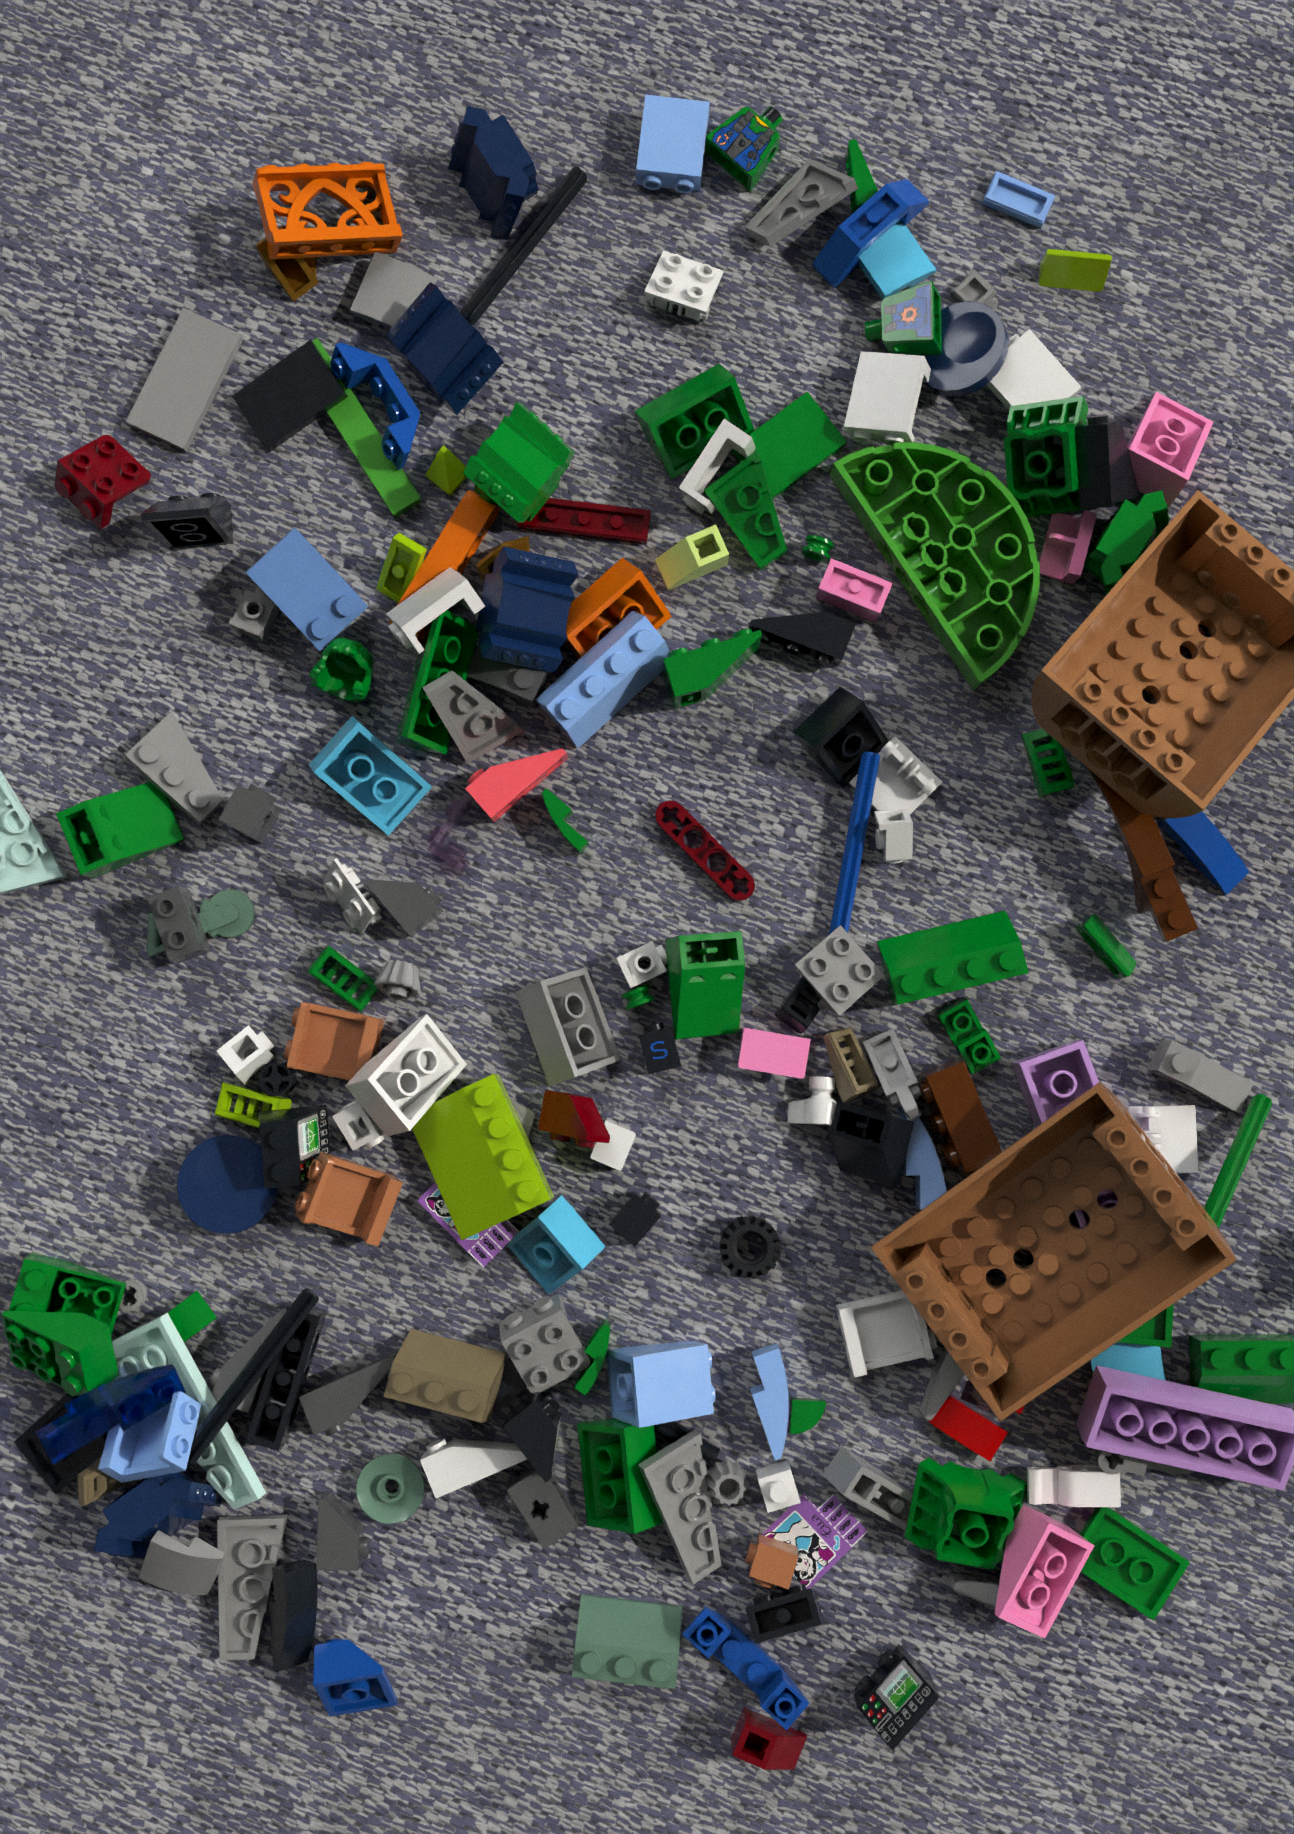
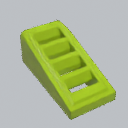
[214,1083,292,1128]

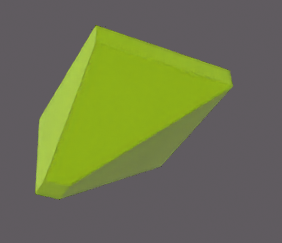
[425,445,467,497]

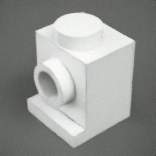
[874,809,913,864]
[616,941,667,989]
[217,1025,275,1085]
[332,1100,384,1151]

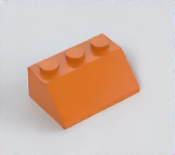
[564,558,672,659]

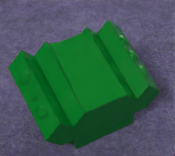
[1003,396,1091,517]
[463,402,575,523]
[1083,490,1170,595]
[905,1457,1027,1570]

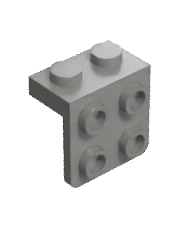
[499,1293,590,1394]

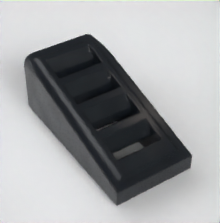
[774,976,821,1034]

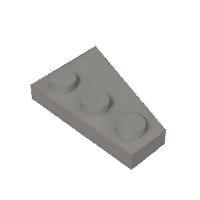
[422,671,524,764]
[125,711,223,826]

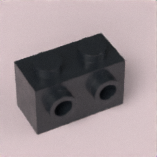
[745,1584,825,1644]

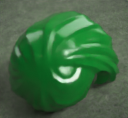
[309,638,374,703]

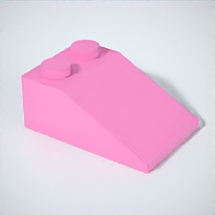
[1127,392,1213,507]
[994,1504,1094,1638]

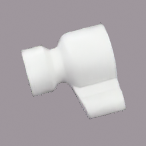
[787,1076,837,1126]

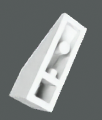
[420,1438,528,1499]

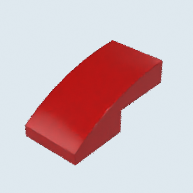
[929,1395,1008,1462]

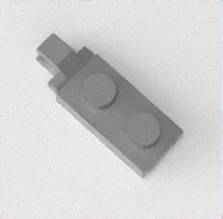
[863,1029,922,1120]

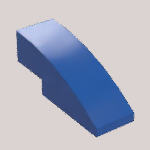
[1158,811,1249,895]

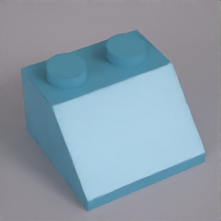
[506,1195,605,1295]

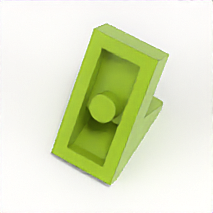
[376,533,427,603]

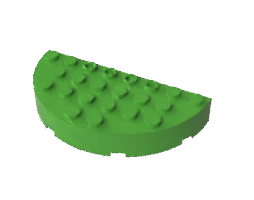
[829,442,1040,691]

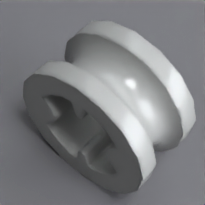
[119,1279,147,1312]

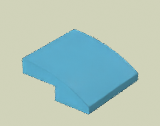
[858,220,936,300]
[1091,1342,1166,1381]

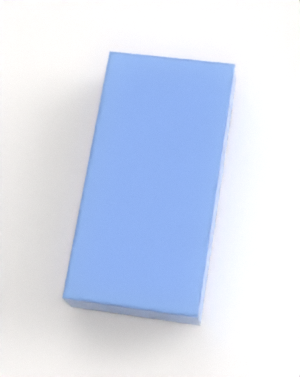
[982,171,1055,229]

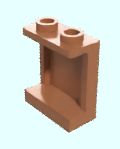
[284,1002,385,1080]
[295,1151,403,1246]

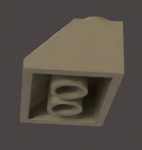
[383,1329,508,1423]

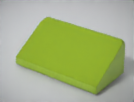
[1038,249,1112,292]

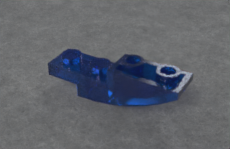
[36,1364,186,1464]

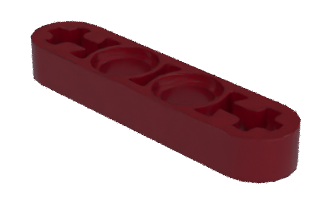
[655,800,755,902]

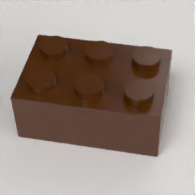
[916,1061,1002,1173]

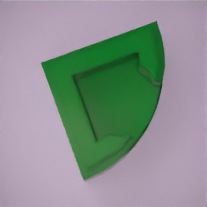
[789,1397,826,1434]

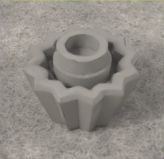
[374,960,421,1000]
[706,1458,750,1508]

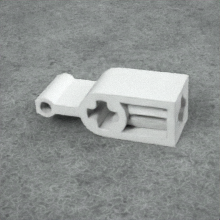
[1027,1465,1121,1507]

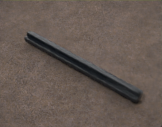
[460,166,587,325]
[188,1288,319,1465]

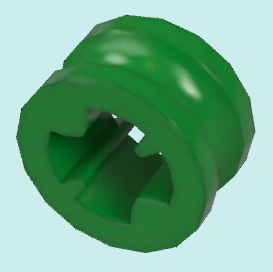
[801,535,834,562]
[621,984,654,1010]

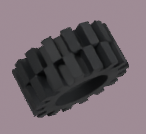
[719,1215,781,1279]

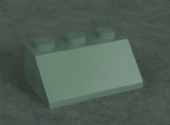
[571,1594,682,1689]

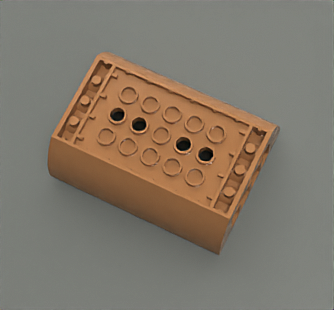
[1031,490,1294,818]
[870,1082,1237,1422]

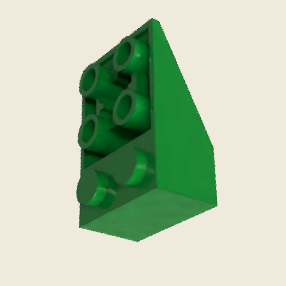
[663,628,762,710]
[56,782,185,879]
[665,931,745,1039]
[9,1252,127,1335]
[1,1311,119,1402]

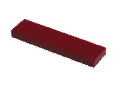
[518,498,651,545]

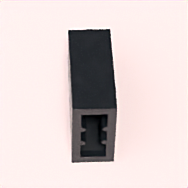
[1075,414,1138,509]

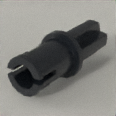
[654,1421,720,1467]

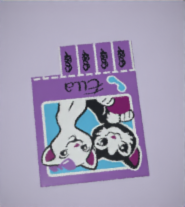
[417,1182,519,1268]
[756,1493,868,1589]

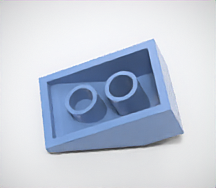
[245,527,368,651]

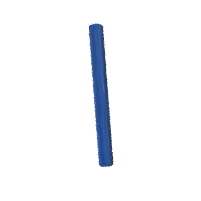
[829,752,880,935]

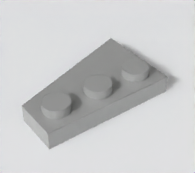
[745,158,858,247]

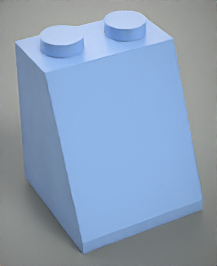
[606,1341,715,1428]

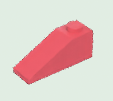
[465,748,568,822]

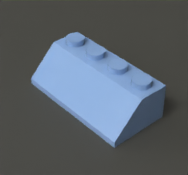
[535,611,670,749]

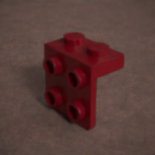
[54,435,151,530]

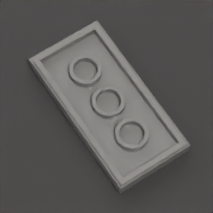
[126,308,244,453]

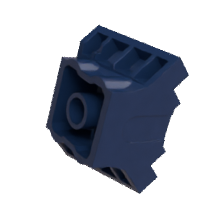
[448,106,539,240]
[385,282,504,415]
[475,546,579,673]
[94,1472,222,1558]

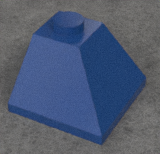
[313,1639,397,1717]

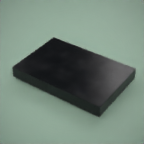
[233,339,348,452]

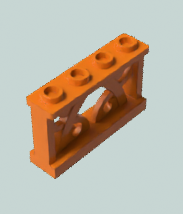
[252,162,403,260]

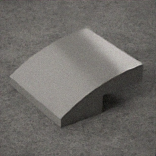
[349,252,437,329]
[139,1530,226,1595]

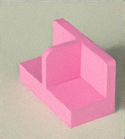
[1039,510,1097,584]
[815,558,893,622]
[738,1028,811,1079]

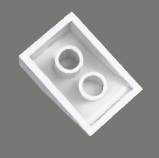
[345,1014,467,1137]

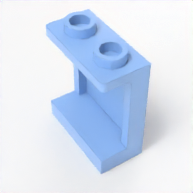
[636,95,710,194]
[98,1391,202,1483]

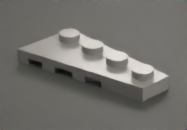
[638,1429,722,1585]
[217,1514,288,1661]

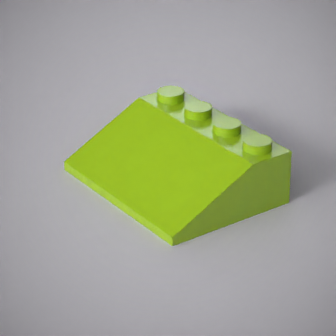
[412,1074,554,1240]

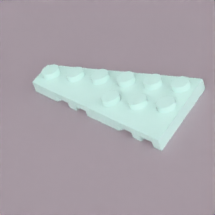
[0,770,68,895]
[112,1313,266,1510]

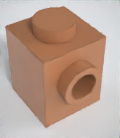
[745,1534,799,1590]

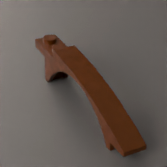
[1087,767,1198,942]

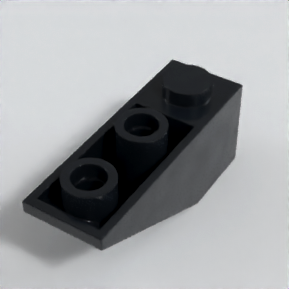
[748,612,856,668]

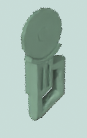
[146,889,255,958]

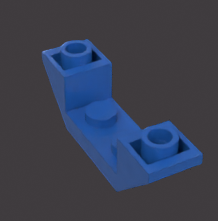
[812,179,929,289]
[330,342,420,470]
[682,1606,809,1730]

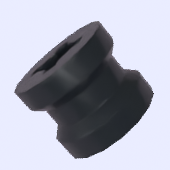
[259,1062,297,1096]

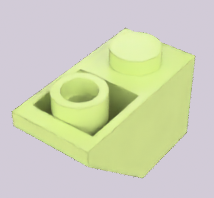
[655,525,729,590]

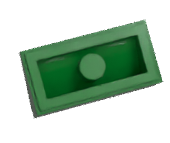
[1076,914,1136,979]

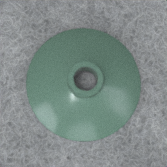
[356,1453,425,1524]

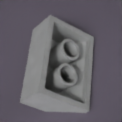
[515,967,621,1087]

